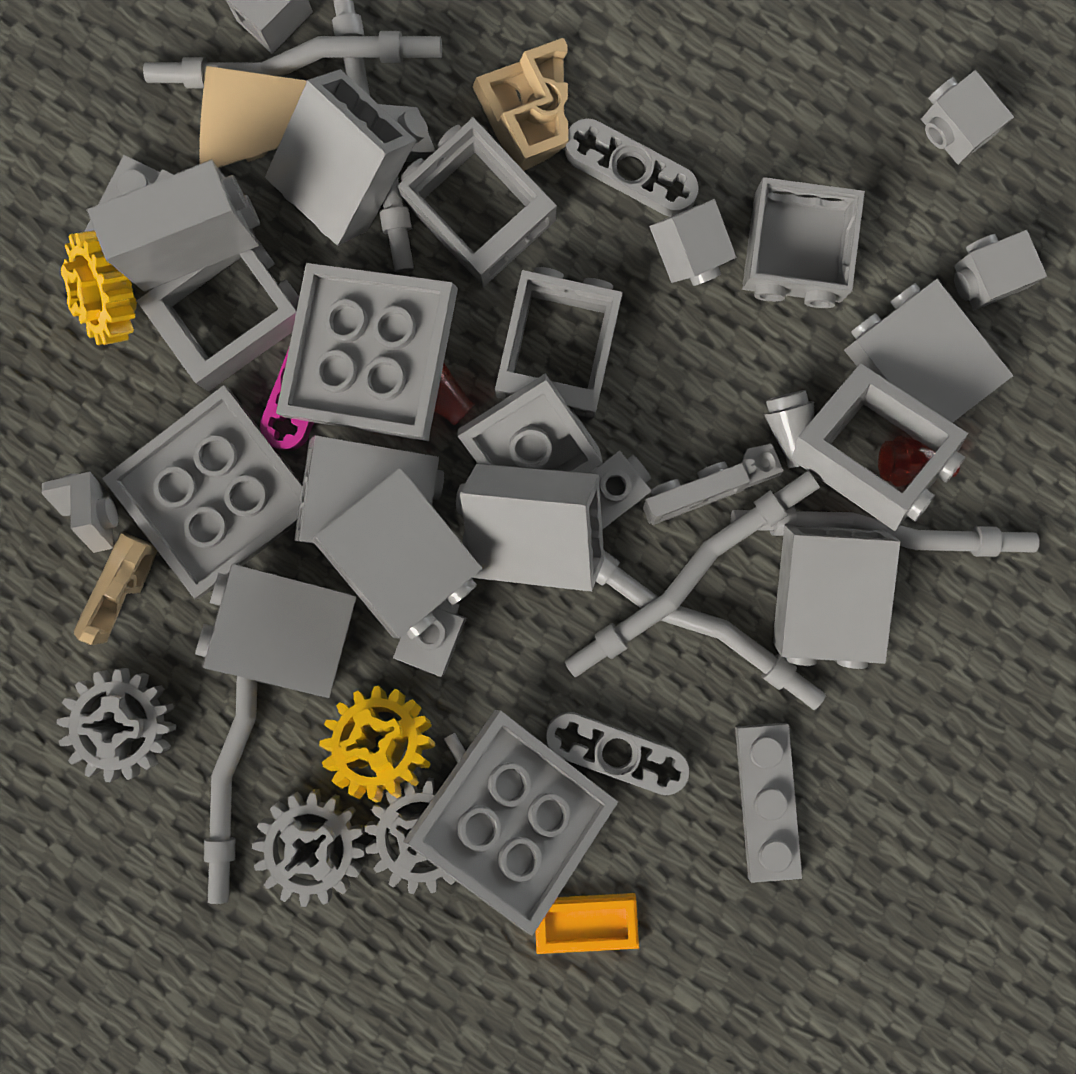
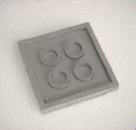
[276,263,458,441]
[102,385,303,599]
[403,710,618,936]

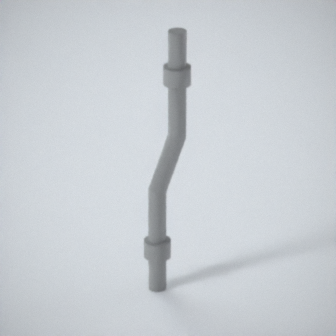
[332,0,414,272]
[143,31,442,88]
[565,471,820,677]
[731,506,1039,557]
[596,550,826,710]
[204,676,257,904]

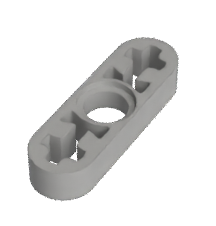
[565,119,698,217]
[546,712,689,795]

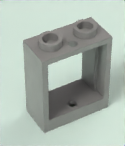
[398,117,557,287]
[137,239,299,392]
[495,267,622,419]
[791,363,969,531]

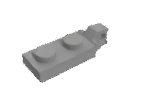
[643,444,783,525]

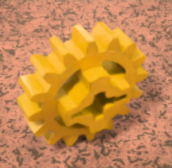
[61,230,137,345]
[319,686,435,802]

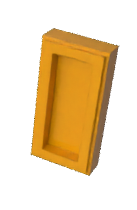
[535,893,639,954]

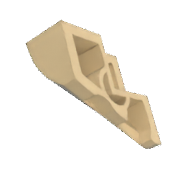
[472,38,568,171]
[199,66,307,168]
[74,532,157,645]

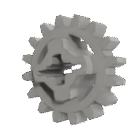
[57,668,176,782]
[365,777,456,894]
[252,789,367,907]

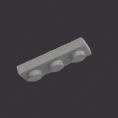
[735,723,802,883]

